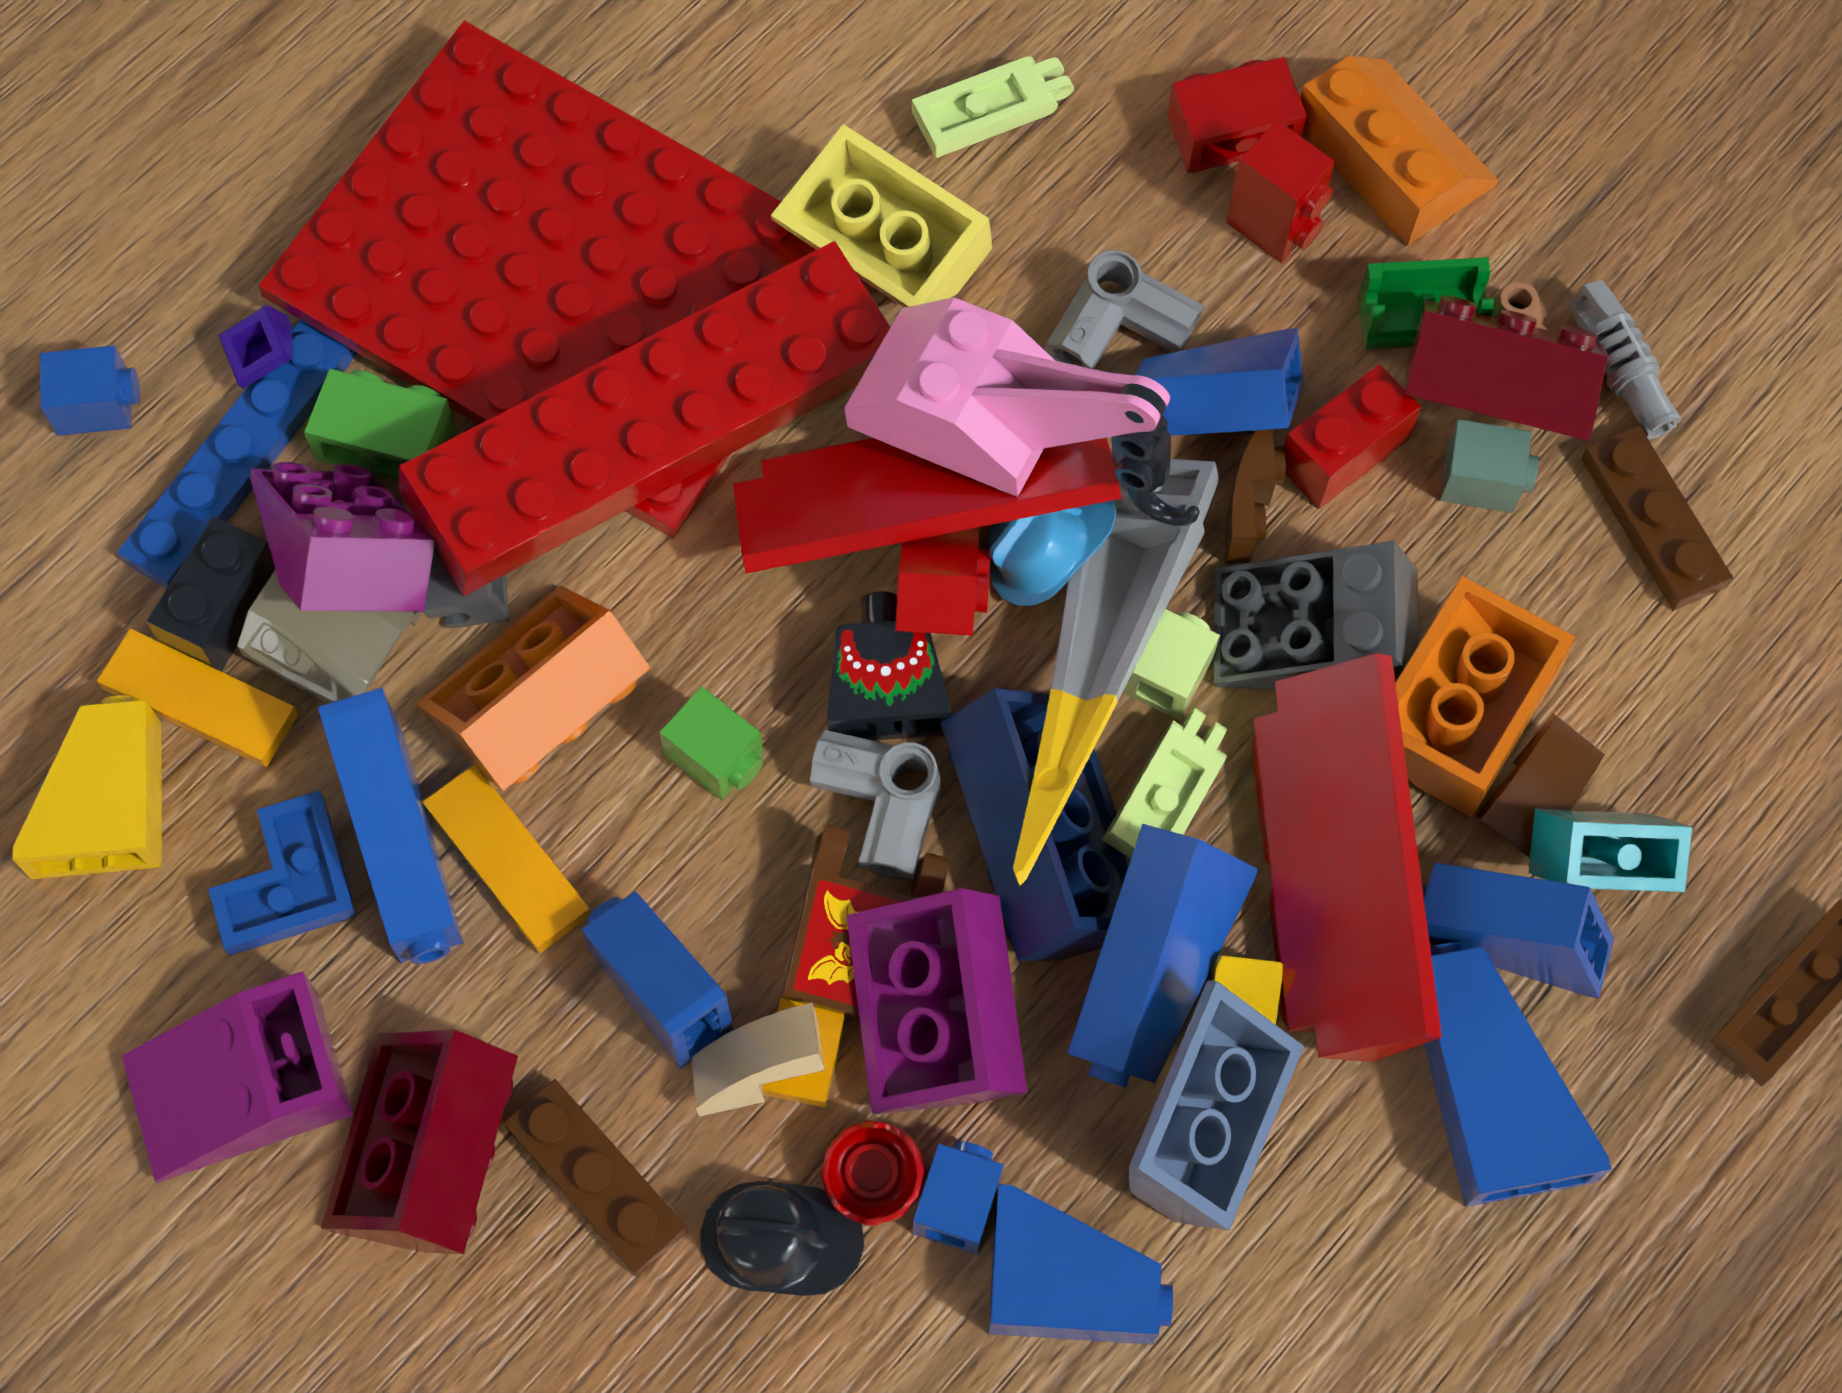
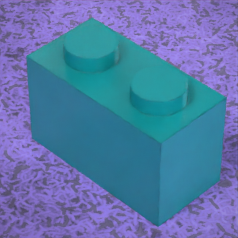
[1528,809,1692,892]

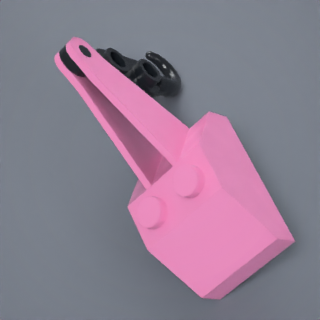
[844,297,1200,526]

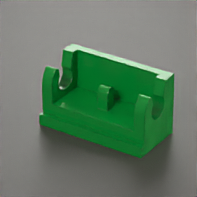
[1358,257,1494,349]

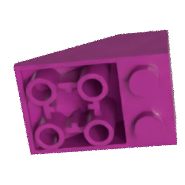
[250,462,435,612]
[122,971,354,1183]

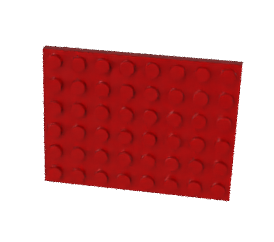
[258,20,816,538]

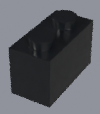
[146,516,275,672]

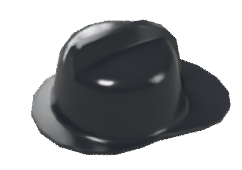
[700,1181,864,1296]

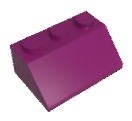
[847,888,1027,1114]

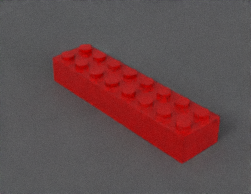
[399,241,891,597]

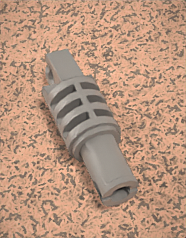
[1569,280,1681,440]

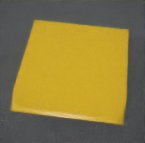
[1211,956,1283,1025]

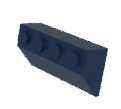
[941,688,1131,961]

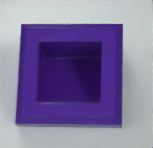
[218,305,293,389]

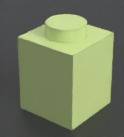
[1124,609,1220,721]

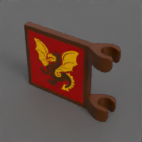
[781,825,949,1019]

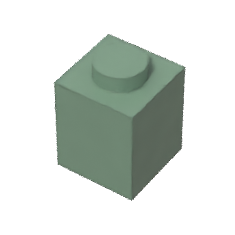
[1440,419,1539,513]

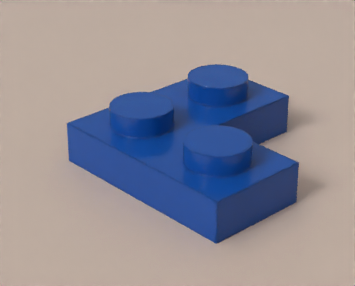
[208,790,357,956]

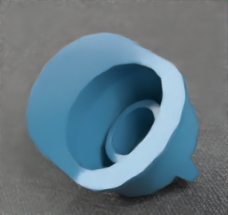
[987,500,1116,606]

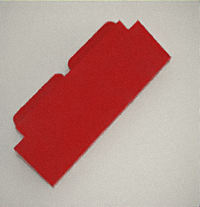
[733,437,1122,574]
[1252,653,1442,1062]

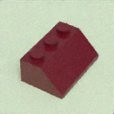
[1405,295,1608,441]
[321,1030,518,1254]

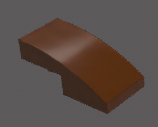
[1225,429,1286,564]
[1476,714,1605,858]

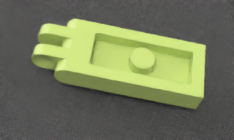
[912,56,1074,158]
[1102,708,1227,859]

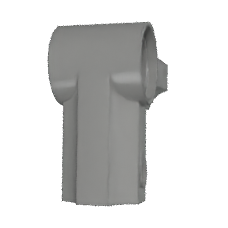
[1045,250,1204,369]
[810,730,942,880]

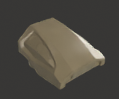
[237,570,421,704]

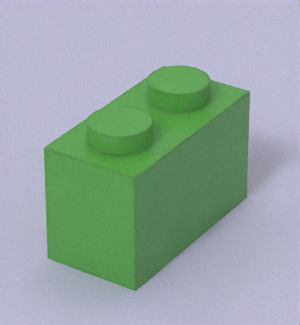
[304,368,456,482]

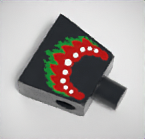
[827,591,951,741]

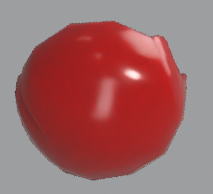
[821,1120,926,1226]

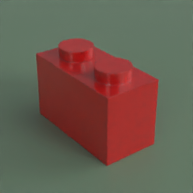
[1167,57,1307,173]
[1226,120,1335,263]
[1284,364,1421,509]
[896,527,990,636]

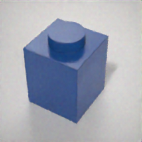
[40,345,140,436]
[912,1141,1004,1255]

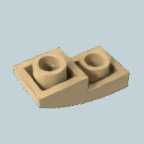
[692,1002,825,1117]

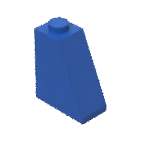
[1136,328,1304,436]
[1422,863,1614,998]
[581,891,733,1070]
[989,1184,1173,1345]

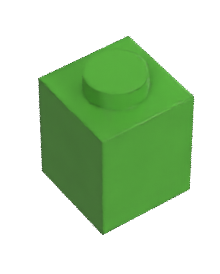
[659,686,763,801]

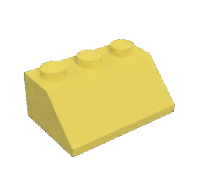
[771,124,993,308]

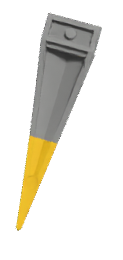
[1013,459,1219,885]

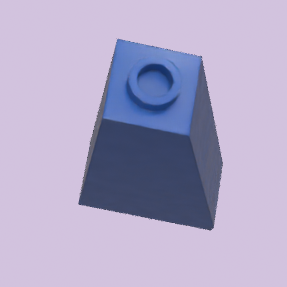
[318,688,464,964]
[1067,824,1258,1088]
[1424,943,1612,1207]

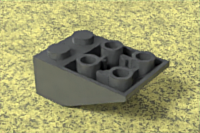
[1214,540,1419,690]

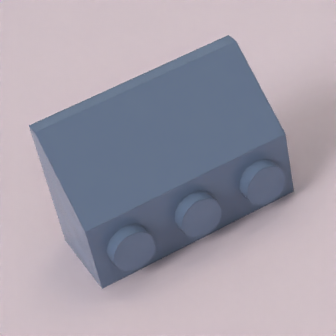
[1129,980,1304,1231]

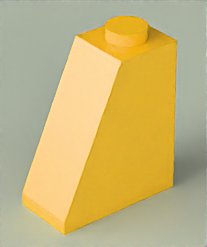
[13,695,162,880]

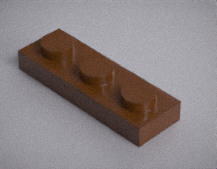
[1581,425,1734,611]
[1710,899,1842,1087]
[503,1079,689,1278]

